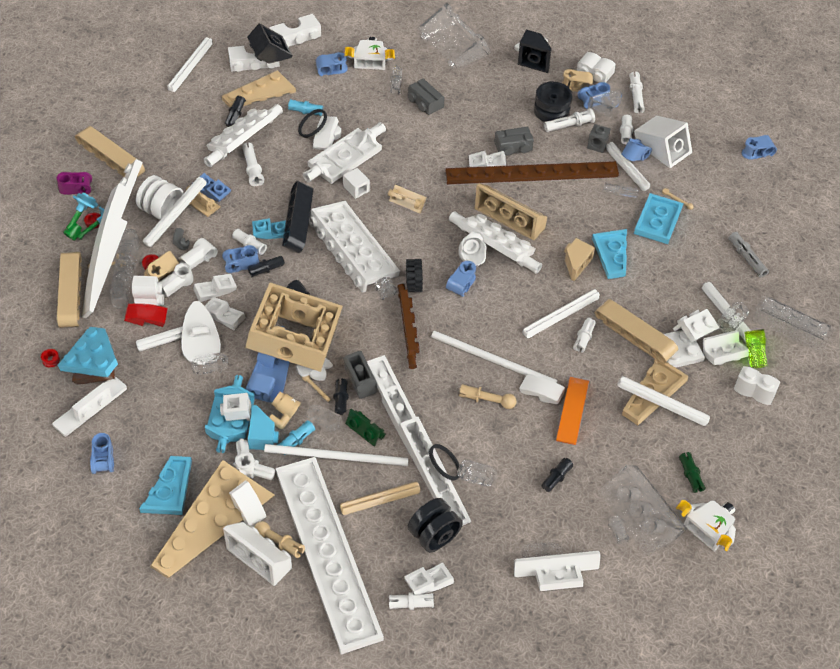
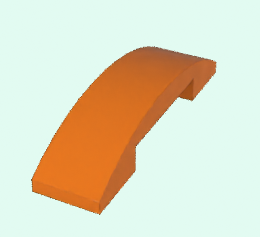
[556,377,589,445]

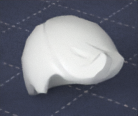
[459,231,487,266]

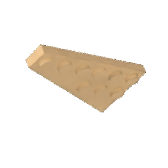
[150,460,275,578]

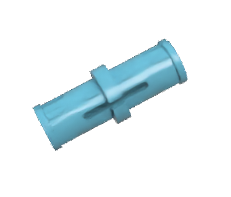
[288,99,323,116]
[277,420,315,455]

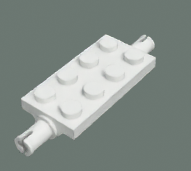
[204,104,283,167]
[303,122,386,184]
[449,211,542,274]

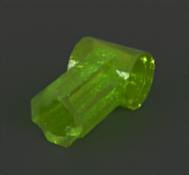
[745,329,768,368]

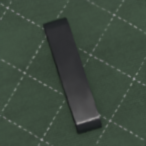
[282,180,314,253]

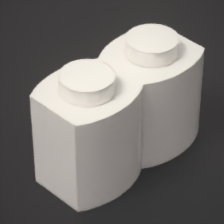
[577,52,615,83]
[132,276,164,306]
[734,366,780,405]

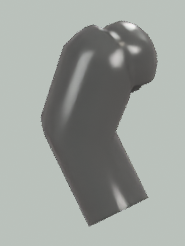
[172,228,190,250]

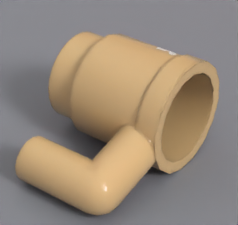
[269,391,301,429]

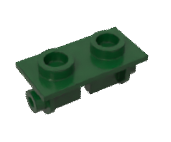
[345,409,386,447]

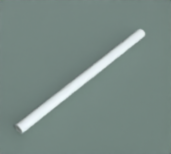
[431,331,557,383]
[264,444,408,466]

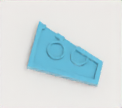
[592,229,627,279]
[139,456,192,515]

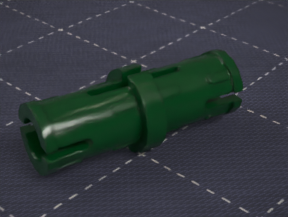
[679,452,706,493]

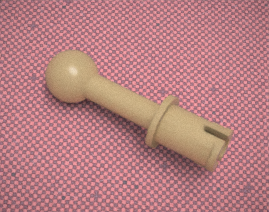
[459,384,517,409]
[254,521,305,558]

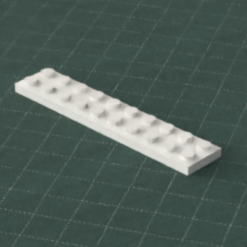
[276,457,384,654]

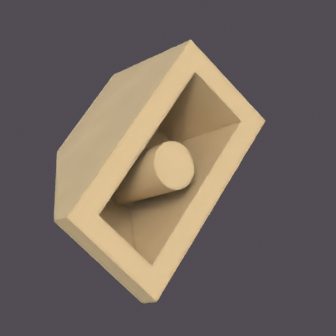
[565,238,595,281]

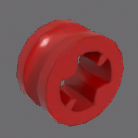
[41,349,60,368]

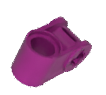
[56,172,92,195]

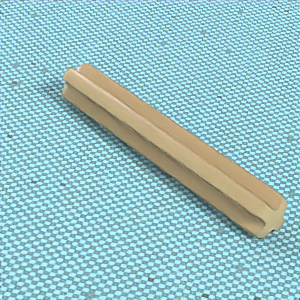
[340,482,420,515]

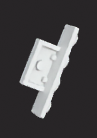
[52,377,127,437]
[514,551,600,591]

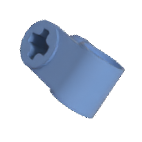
[316,52,348,76]
[577,82,610,109]
[742,135,777,159]
[621,138,652,161]
[222,245,259,273]
[446,261,476,297]
[90,433,114,474]

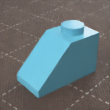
[248,405,279,450]

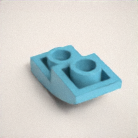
[252,218,286,239]

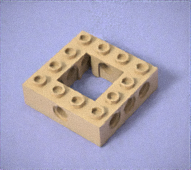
[245,283,343,372]

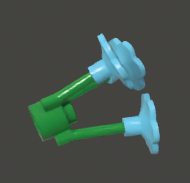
[63,193,105,241]

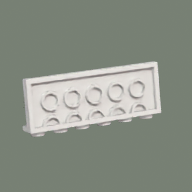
[309,201,400,293]

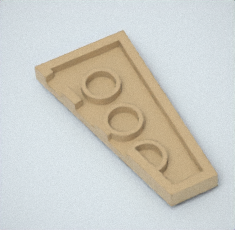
[222,70,296,108]
[622,359,688,425]

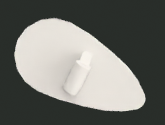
[182,301,221,365]

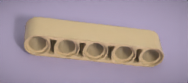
[75,126,145,177]
[57,252,82,328]
[595,299,678,363]

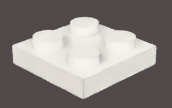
[664,330,705,368]

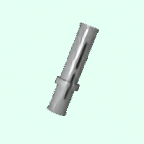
[728,232,769,278]

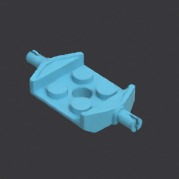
[205,375,255,453]

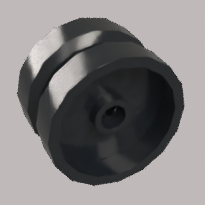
[534,81,572,122]
[407,498,463,553]

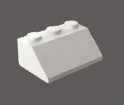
[223,522,292,586]

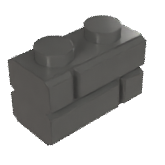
[408,79,445,115]
[494,126,534,156]
[343,351,378,399]

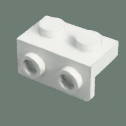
[673,309,719,343]
[703,330,749,365]

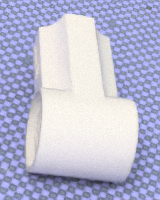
[179,238,218,269]
[160,263,194,297]

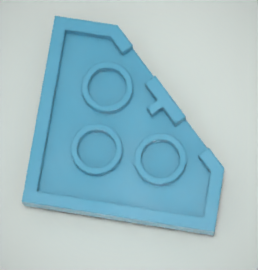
[58,327,118,377]

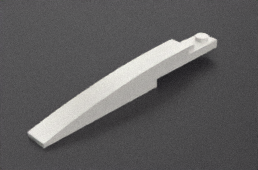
[82,159,143,318]
[367,355,471,526]

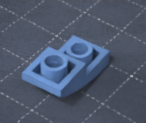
[192,173,231,202]

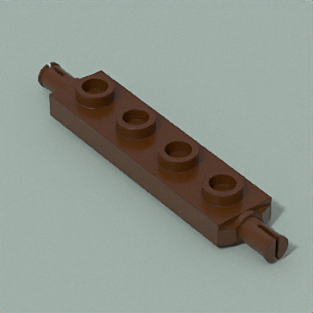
[397,284,420,369]

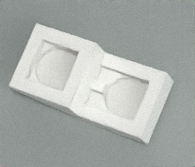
[313,116,339,150]
[469,151,506,167]
[193,274,237,302]
[205,297,246,330]
[519,374,566,404]
[229,480,266,527]
[404,563,454,595]

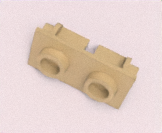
[388,185,427,213]
[186,186,220,217]

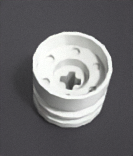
[136,175,184,220]

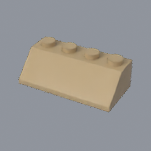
[475,183,547,240]

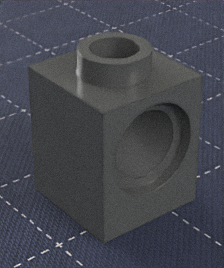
[587,124,611,153]

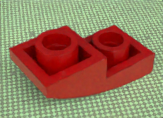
[124,303,168,327]

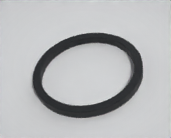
[298,109,327,138]
[429,444,461,481]

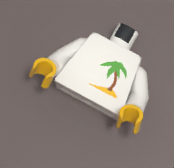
[344,37,395,70]
[675,500,736,552]

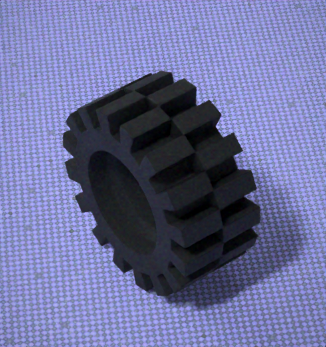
[406,259,423,292]

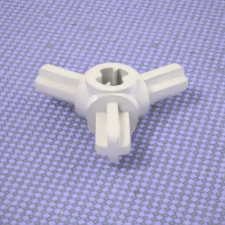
[231,439,275,480]

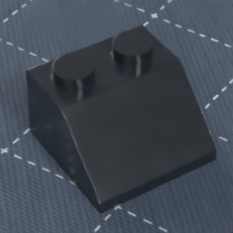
[247,23,293,64]
[518,29,552,73]

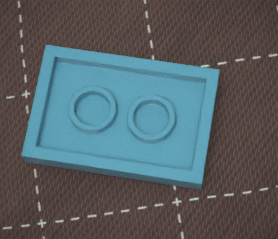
[634,193,684,244]

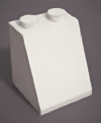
[634,116,692,168]

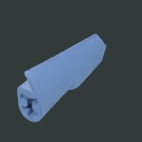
[245,326,290,402]

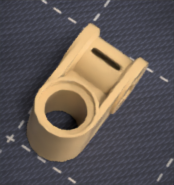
[562,69,593,93]
[144,251,180,281]

